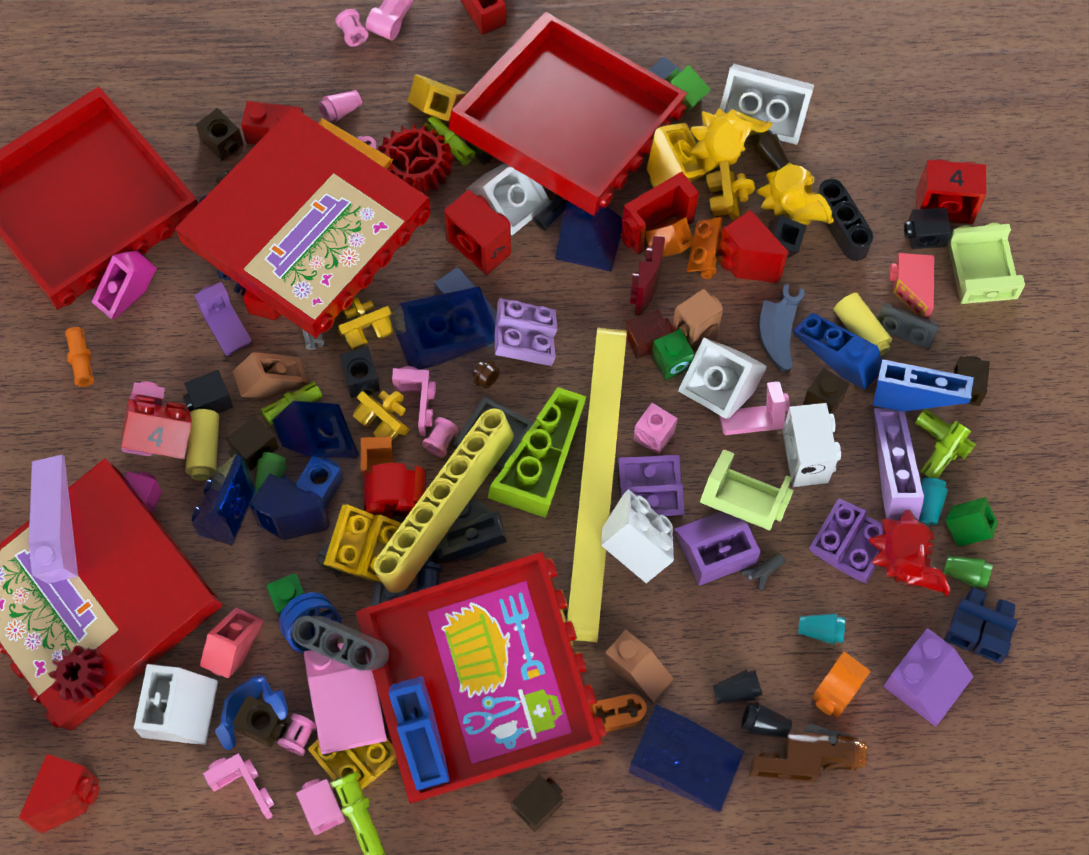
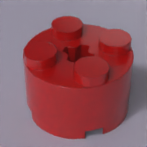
[363,463,426,520]

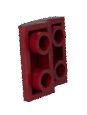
[630,236,665,316]

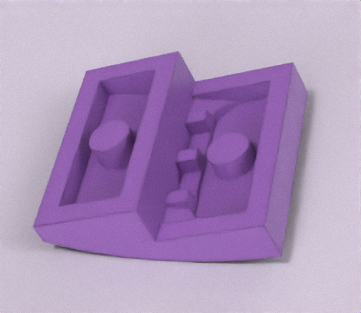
[618,455,685,516]

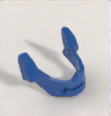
[215,675,288,750]

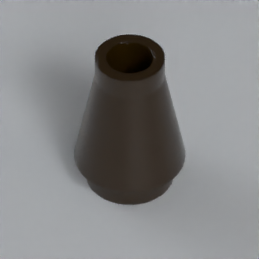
[752,130,790,171]

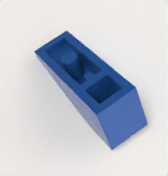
[873,359,974,412]

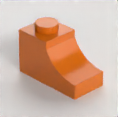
[812,651,871,718]

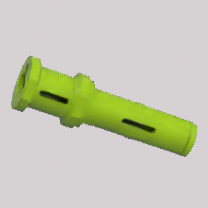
[330,771,386,855]

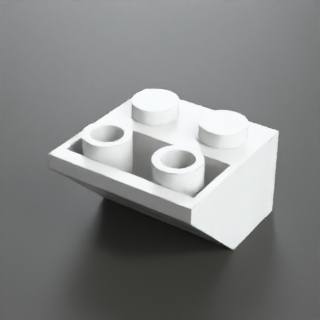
[601,489,674,583]
[134,664,218,745]

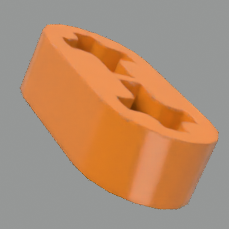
[592,694,647,732]

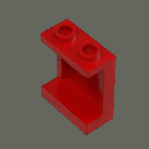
[621,171,699,255]

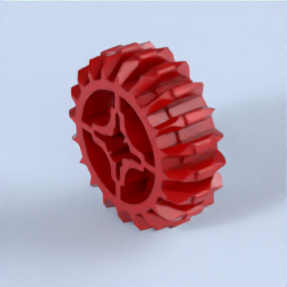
[378,123,453,196]

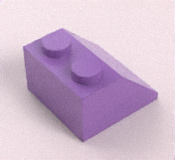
[883,628,973,727]

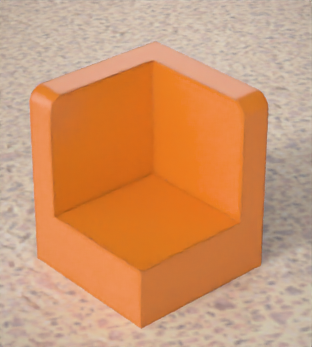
[645,217,693,257]
[361,437,394,483]

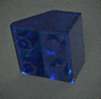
[249,473,330,540]

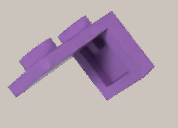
[194,282,252,356]

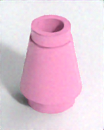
[318,90,362,123]

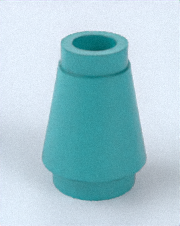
[919,478,949,525]
[798,614,846,645]

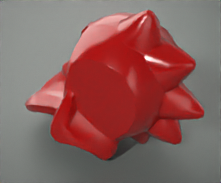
[869,509,950,596]

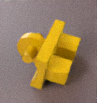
[706,161,755,220]
[338,297,393,350]
[352,391,410,441]

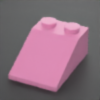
[304,643,387,754]

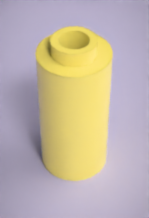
[833,293,892,356]
[185,409,220,481]

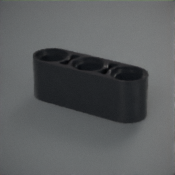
[817,179,873,261]

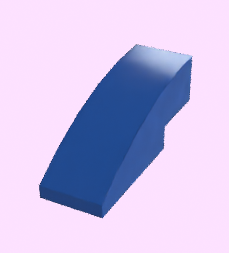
[388,676,449,790]

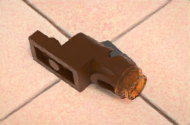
[750,724,867,783]

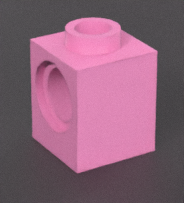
[633,403,678,456]
[296,779,346,836]

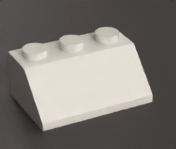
[720,64,815,145]

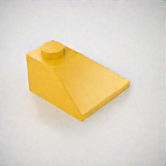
[647,122,712,187]

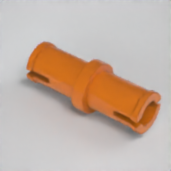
[65,327,94,387]

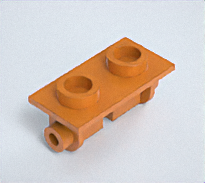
[686,217,723,279]

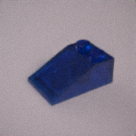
[390,286,495,370]
[192,454,255,546]
[629,705,744,813]

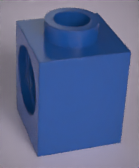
[294,455,343,510]

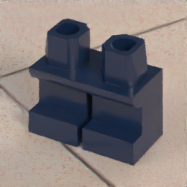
[943,588,1018,664]

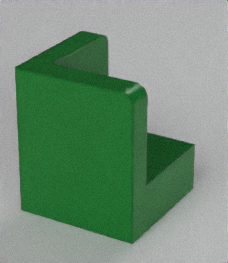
[945,497,998,547]

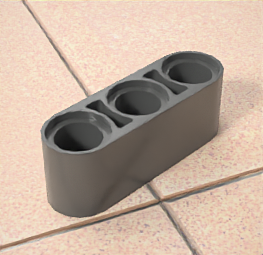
[292,616,389,671]

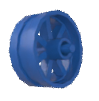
[279,592,341,654]

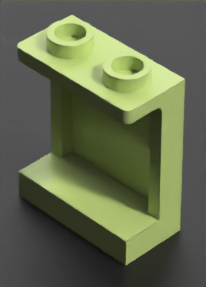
[947,223,1025,304]
[700,449,794,531]

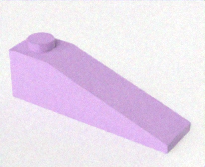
[873,408,924,520]
[29,455,78,584]

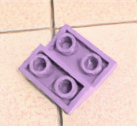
[495,298,557,366]

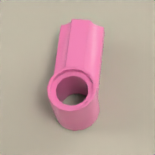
[366,0,414,41]

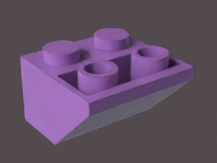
[674,511,760,586]

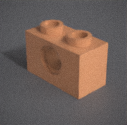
[672,289,723,353]

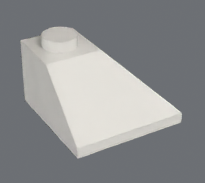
[466,163,550,236]
[678,338,767,419]

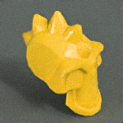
[690,108,773,172]
[757,163,834,226]

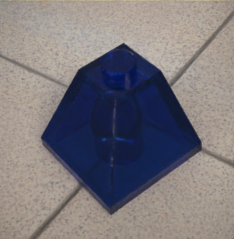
[555,201,623,272]
[272,401,359,459]

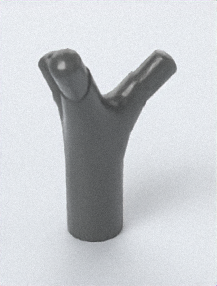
[741,553,785,591]

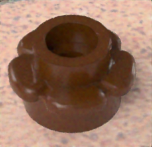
[473,360,500,389]

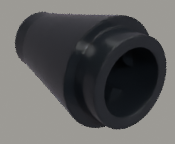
[713,669,762,704]
[741,702,792,738]

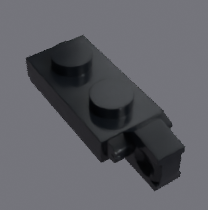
[426,511,507,563]

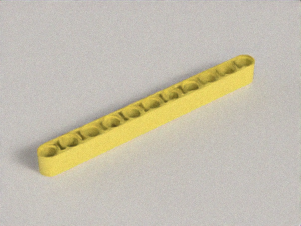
[567,328,627,643]

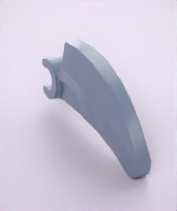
[758,284,804,372]

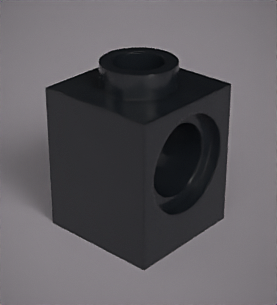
[904,208,951,249]
[339,346,380,398]

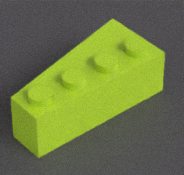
[487,387,586,518]

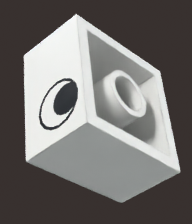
[782,403,841,487]

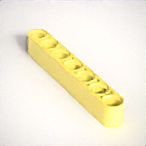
[374,408,514,593]

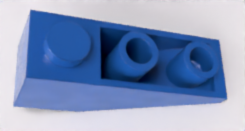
[792,312,882,390]

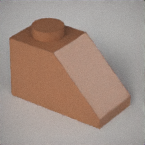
[232,352,308,399]
[604,629,674,704]

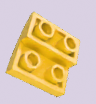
[323,504,402,584]
[307,735,397,790]

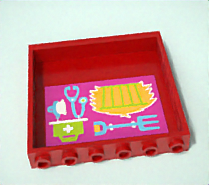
[355,552,607,804]

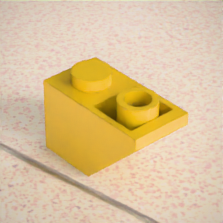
[407,74,467,122]

